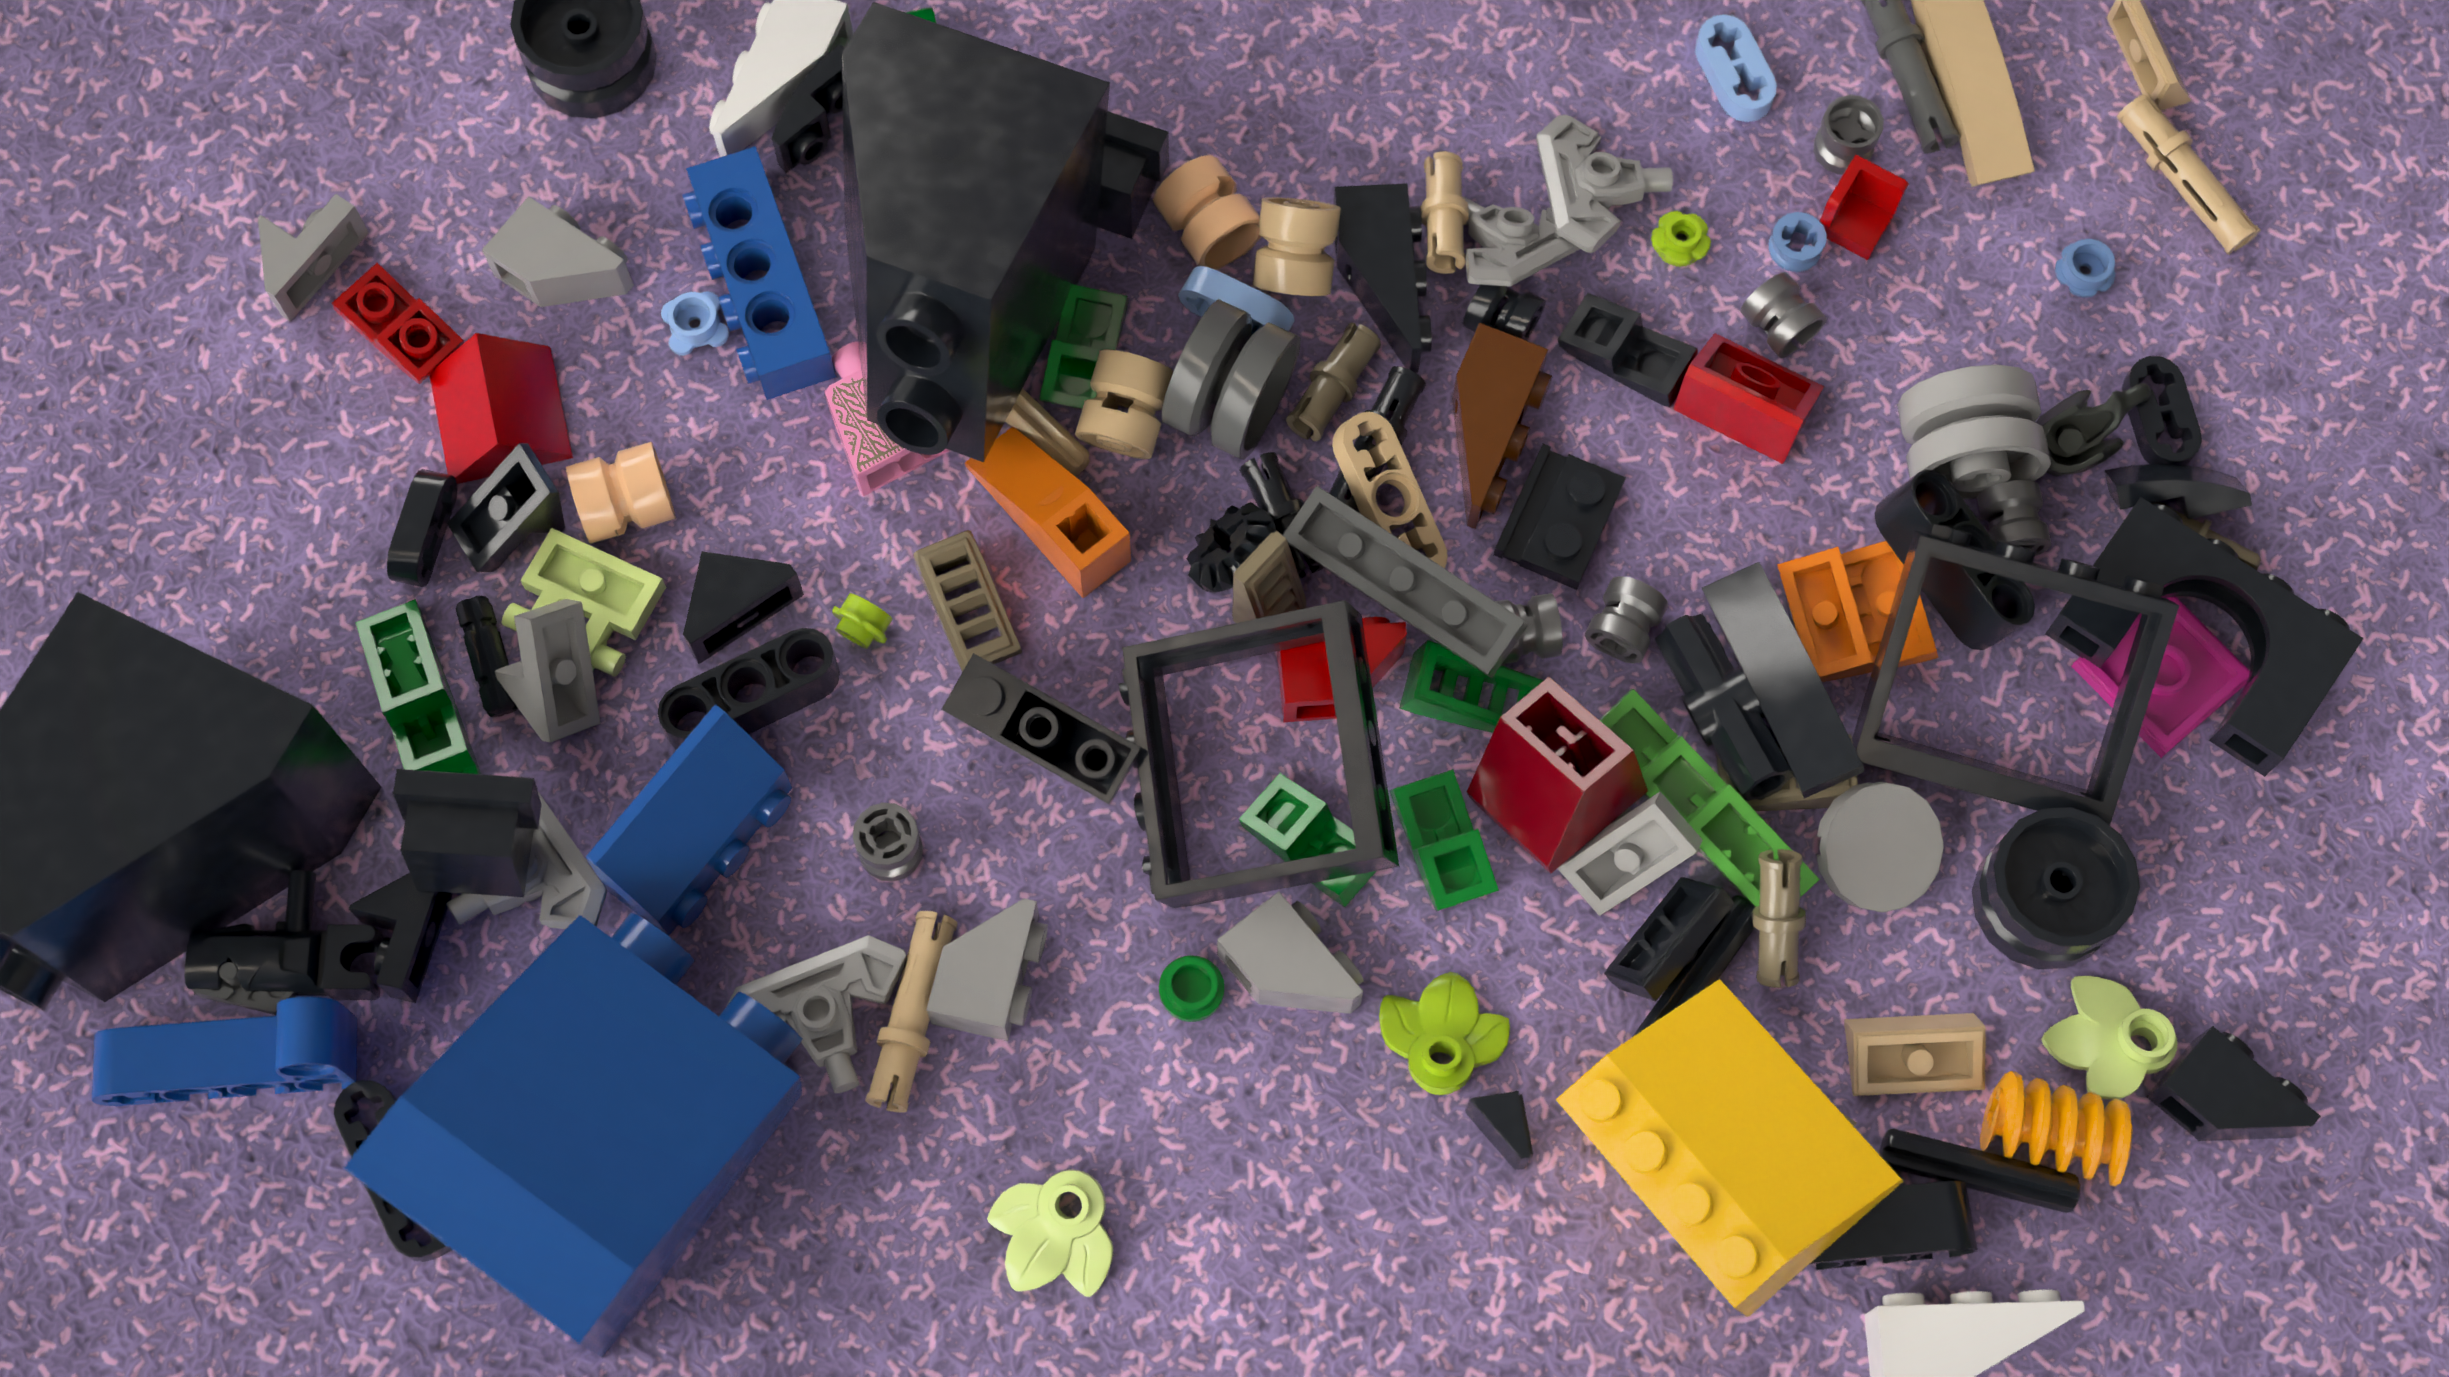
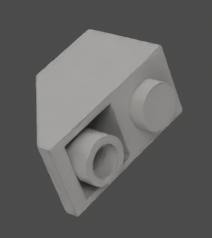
[482,196,634,307]
[1217,891,1364,1014]
[926,898,1048,1041]

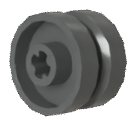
[1162,299,1301,460]

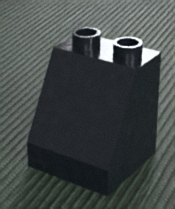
[842,2,1110,462]
[0,591,382,1011]

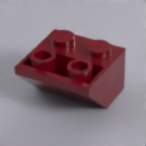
[1466,677,1648,874]

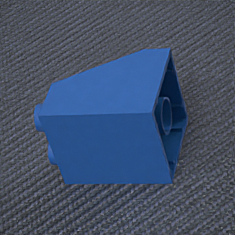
[343,912,803,1358]

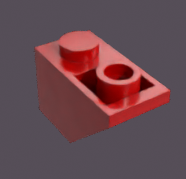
[1277,616,1407,723]

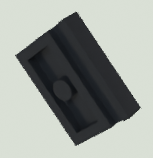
[1494,444,1626,590]

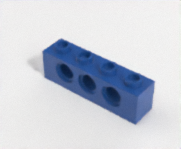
[682,146,836,400]

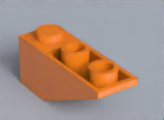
[965,426,1131,598]

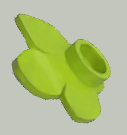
[1379,972,1510,1095]

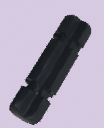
[455,595,518,717]

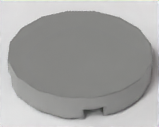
[1816,782,1944,913]

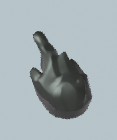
[2035,383,2152,477]

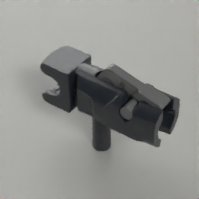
[184,870,384,1015]

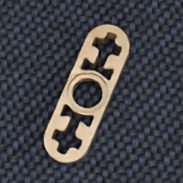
[1333,412,1448,568]

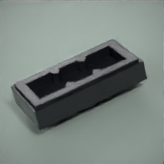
[1604,877,1735,1002]

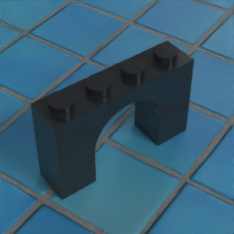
[2045,497,2364,777]

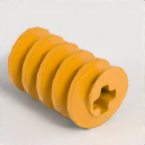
[1980,1071,2133,1187]

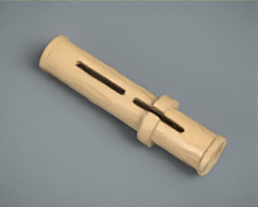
[2117,93,2261,255]
[865,911,958,1113]

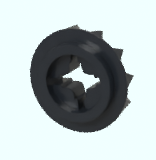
[1186,502,1276,593]

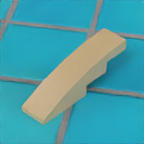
[1911,0,2035,187]

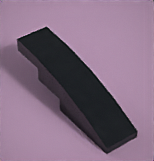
[1702,562,1865,799]

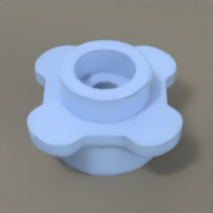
[661,291,729,356]

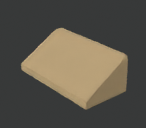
[2106,0,2191,110]
[1844,1013,1986,1096]

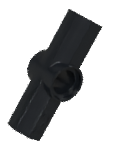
[1654,613,1793,802]

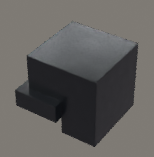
[1097,111,1169,239]
[393,769,542,897]

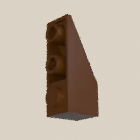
[1452,323,1553,529]

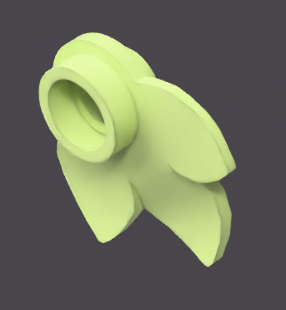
[2041,976,2178,1100]
[987,1170,1113,1297]

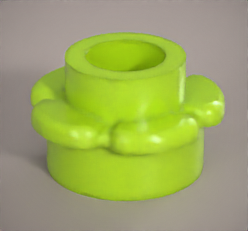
[1651,211,1711,267]
[832,593,893,649]

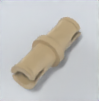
[1420,152,1469,274]

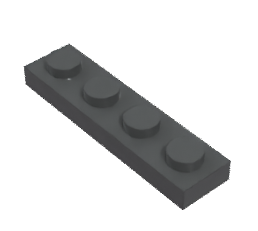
[1282,486,1528,678]

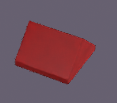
[429,333,573,484]
[1673,333,1825,464]

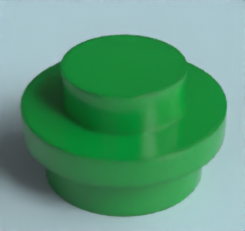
[1159,955,1224,1022]

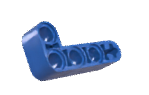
[92,996,358,1106]

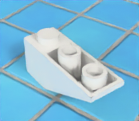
[710,0,853,157]
[1864,1290,2085,1377]

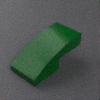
[1039,284,1129,410]
[1390,769,1499,911]
[1238,773,1376,907]

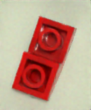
[332,263,464,385]

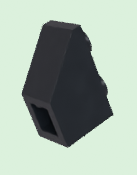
[2146,1026,2321,1141]

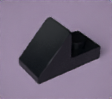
[447,443,565,572]
[349,873,453,1003]

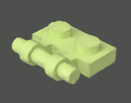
[502,528,666,677]

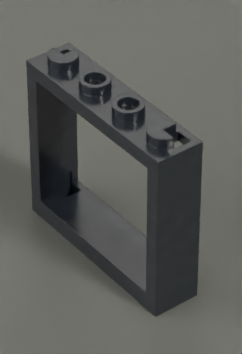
[1852,524,2179,825]
[1118,600,1400,908]

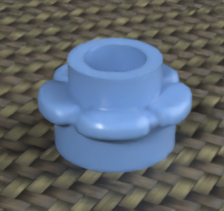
[2055,239,2115,297]

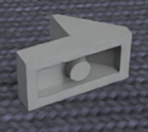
[258,194,369,322]
[495,599,601,742]
[1558,792,1703,916]

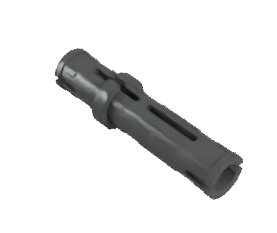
[1861,0,1960,154]

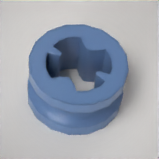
[1768,212,1827,272]

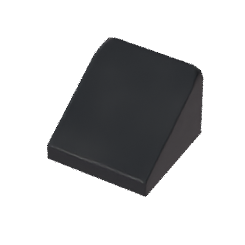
[1465,1091,1533,1170]

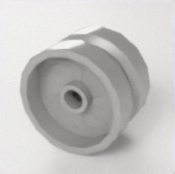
[1897,365,2051,499]

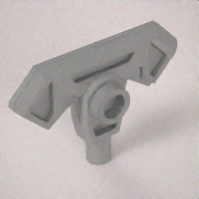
[1536,115,1673,253]
[1462,196,1580,286]
[446,792,607,929]
[727,935,907,1093]

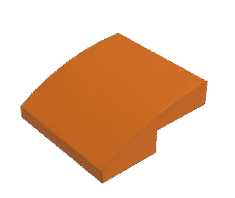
[1777,541,1939,682]

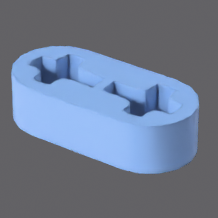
[1695,15,1777,122]
[1178,266,1295,334]

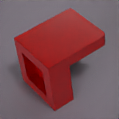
[1819,154,1909,260]

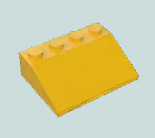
[1556,979,1903,1317]

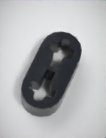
[2122,356,2202,465]
[387,469,457,587]

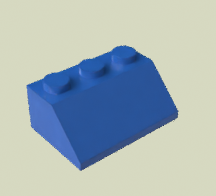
[585,705,792,936]

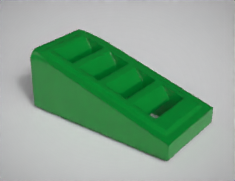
[1399,640,1544,733]

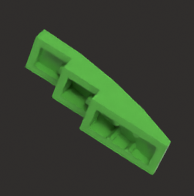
[1599,689,1820,907]

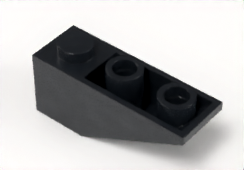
[1333,183,1432,373]
[941,653,1142,805]

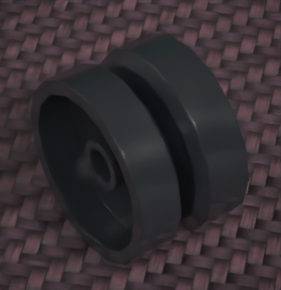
[510,0,657,119]
[1972,807,2140,970]

